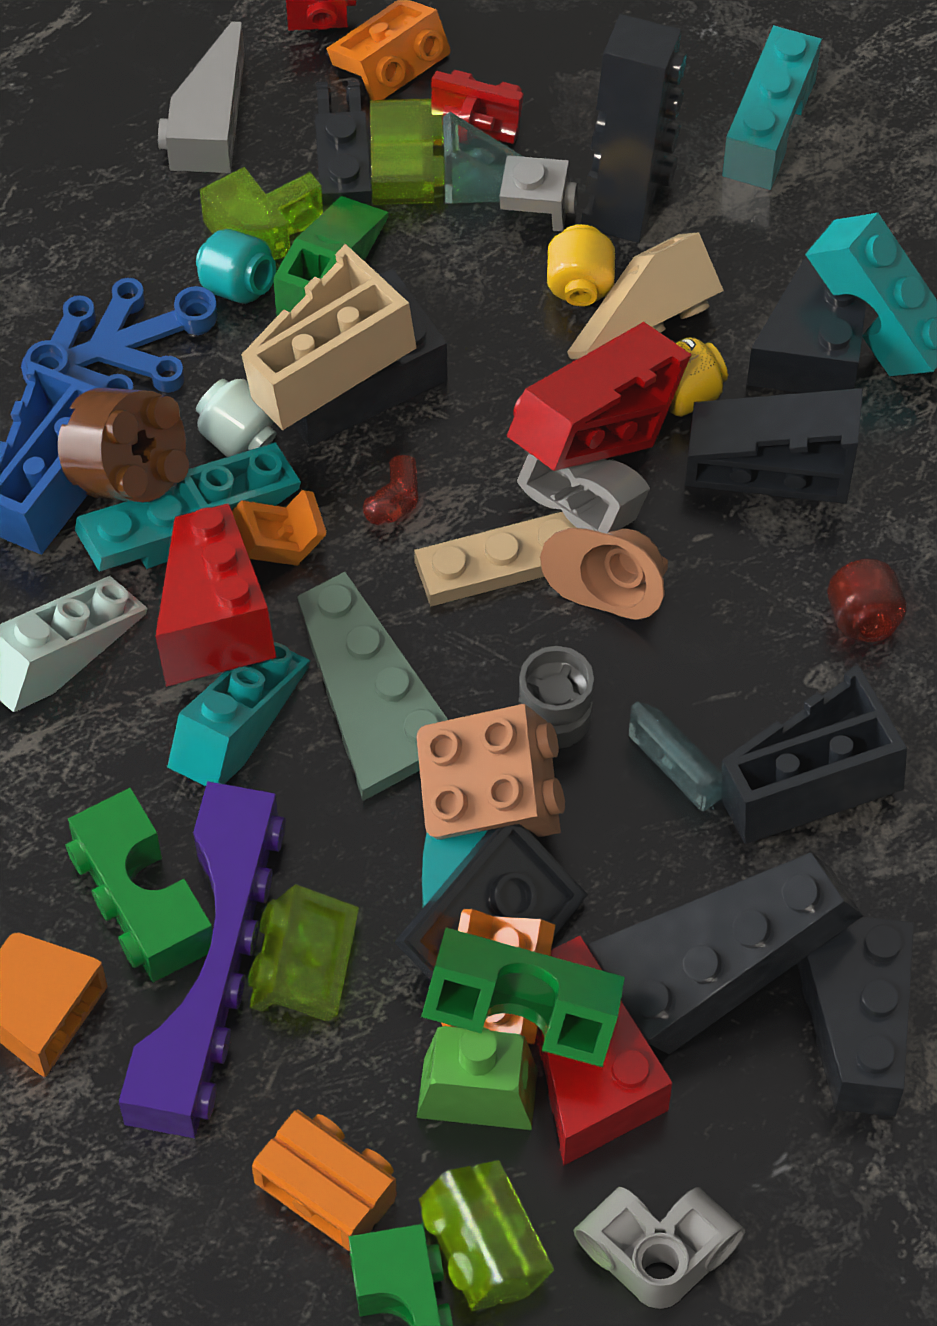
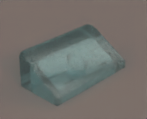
[629,701,722,811]

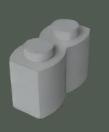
[517,453,650,534]

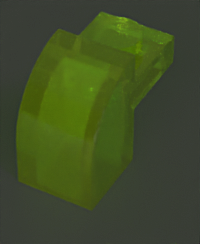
[200,167,323,260]

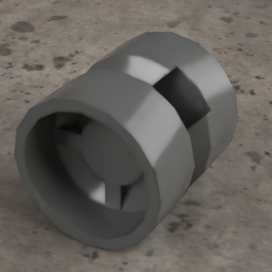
[518,646,594,749]

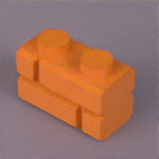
[252,1109,397,1251]

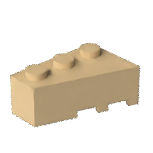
[241,244,416,430]

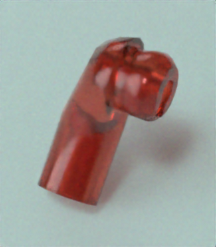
[363,455,418,525]

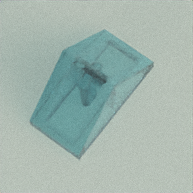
[443,112,522,203]

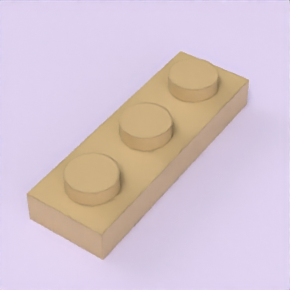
[414,512,577,606]

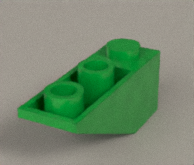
[273,196,389,316]

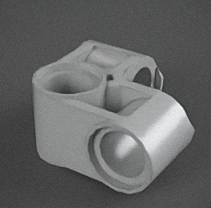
[573,1187,745,1309]

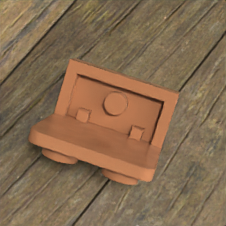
[417,704,565,840]

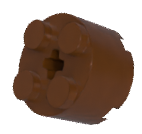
[58,388,189,502]

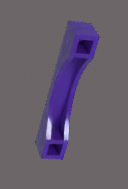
[119,781,286,1139]

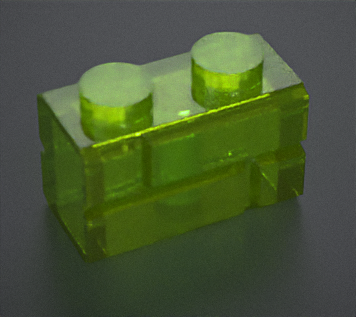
[419,1160,554,1311]

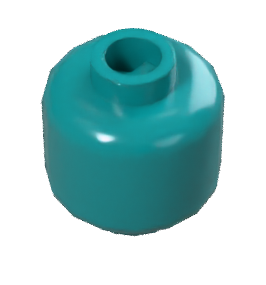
[196,229,276,304]

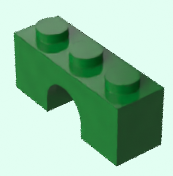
[65,788,213,982]
[421,927,625,1067]
[348,1224,453,1326]

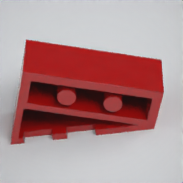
[507,322,692,471]
[155,503,277,687]
[536,936,672,1166]

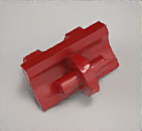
[427,70,524,144]

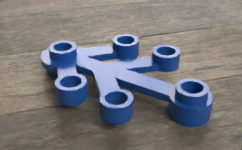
[21,278,218,393]

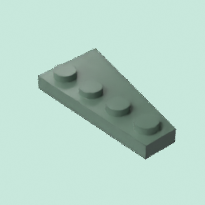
[297,572,448,801]

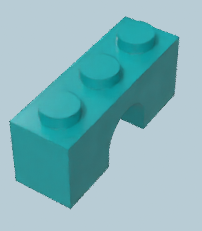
[722,25,822,190]
[805,213,937,376]

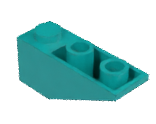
[167,642,311,786]

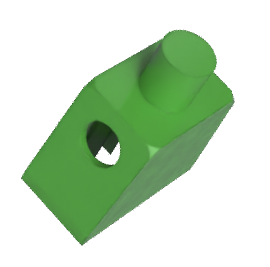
[417,1026,538,1130]

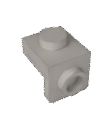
[499,155,578,232]

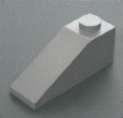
[158,22,245,173]

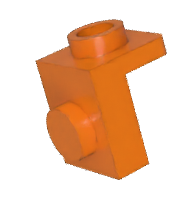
[232,490,326,566]

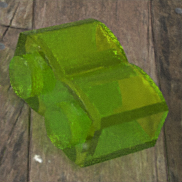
[370,99,444,205]

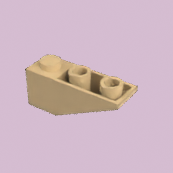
[568,232,724,359]

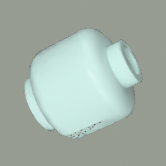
[196,379,277,457]

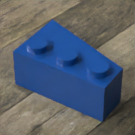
[0,361,98,555]

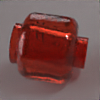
[827,559,907,642]

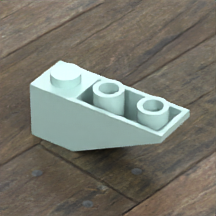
[0,576,148,712]

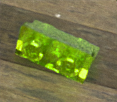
[248,884,359,1022]

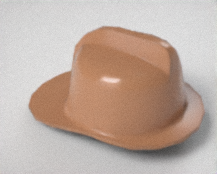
[540,528,668,620]

